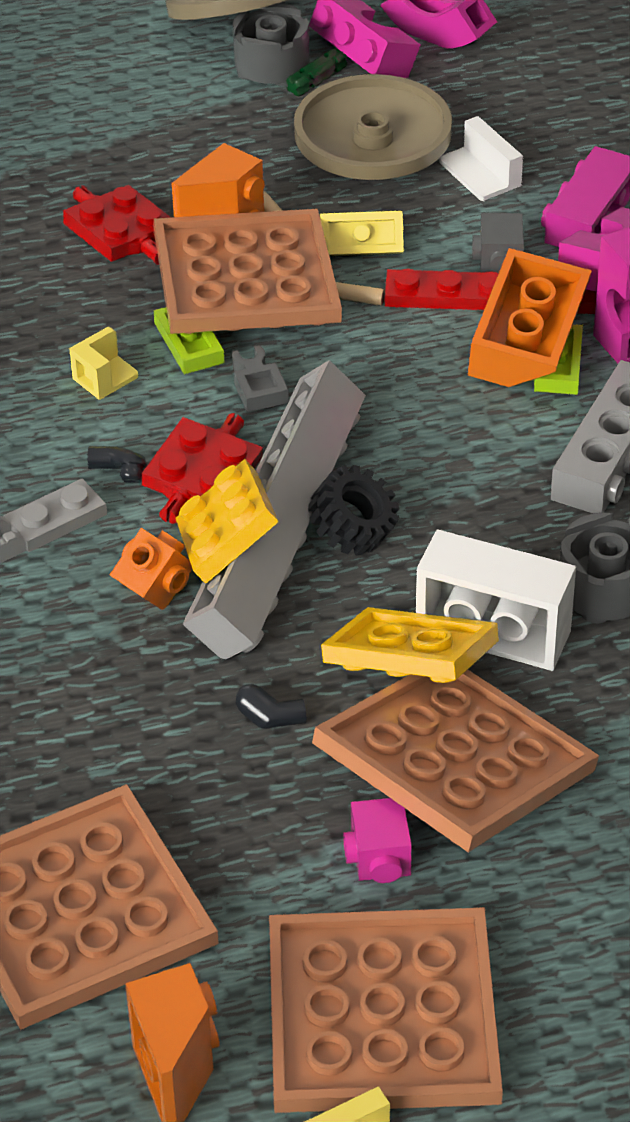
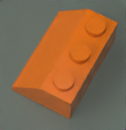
[467,248,592,387]

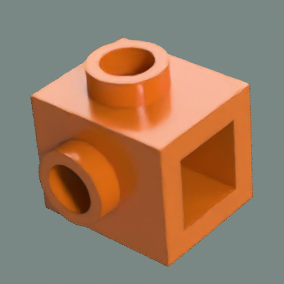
[110,528,192,610]

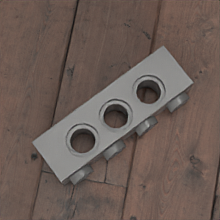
[551,360,630,513]

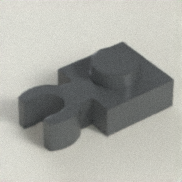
[232,345,289,412]

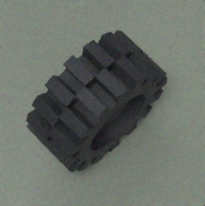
[308,465,400,555]

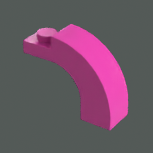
[380,0,497,48]

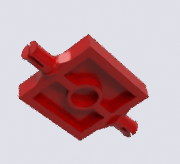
[63,185,172,265]
[142,413,263,524]

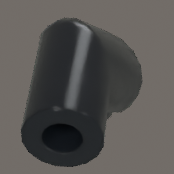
[87,446,147,483]
[236,684,307,729]

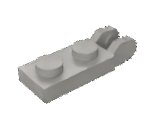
[0,478,107,563]

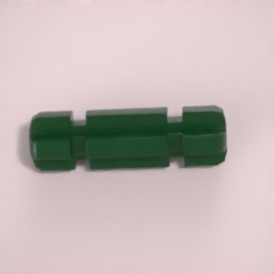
[286,47,347,96]

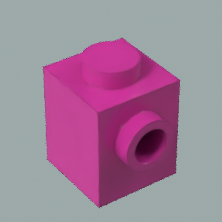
[343,798,412,883]

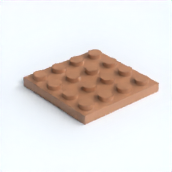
[154,209,342,334]
[312,669,599,852]
[0,784,219,1030]
[269,908,503,1113]

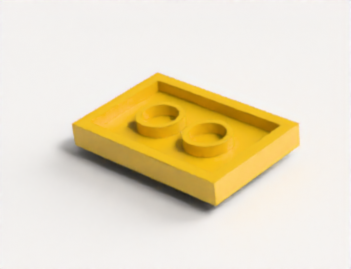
[175,459,279,584]
[321,607,499,683]

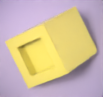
[69,327,138,400]

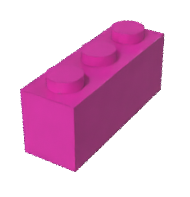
[541,146,630,247]

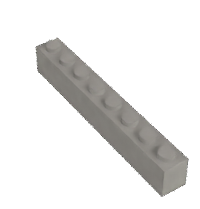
[183,360,366,659]

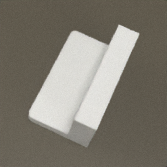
[439,116,523,201]

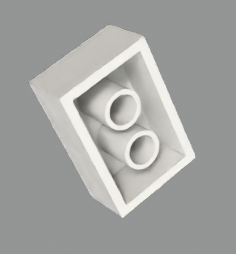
[416,529,576,671]

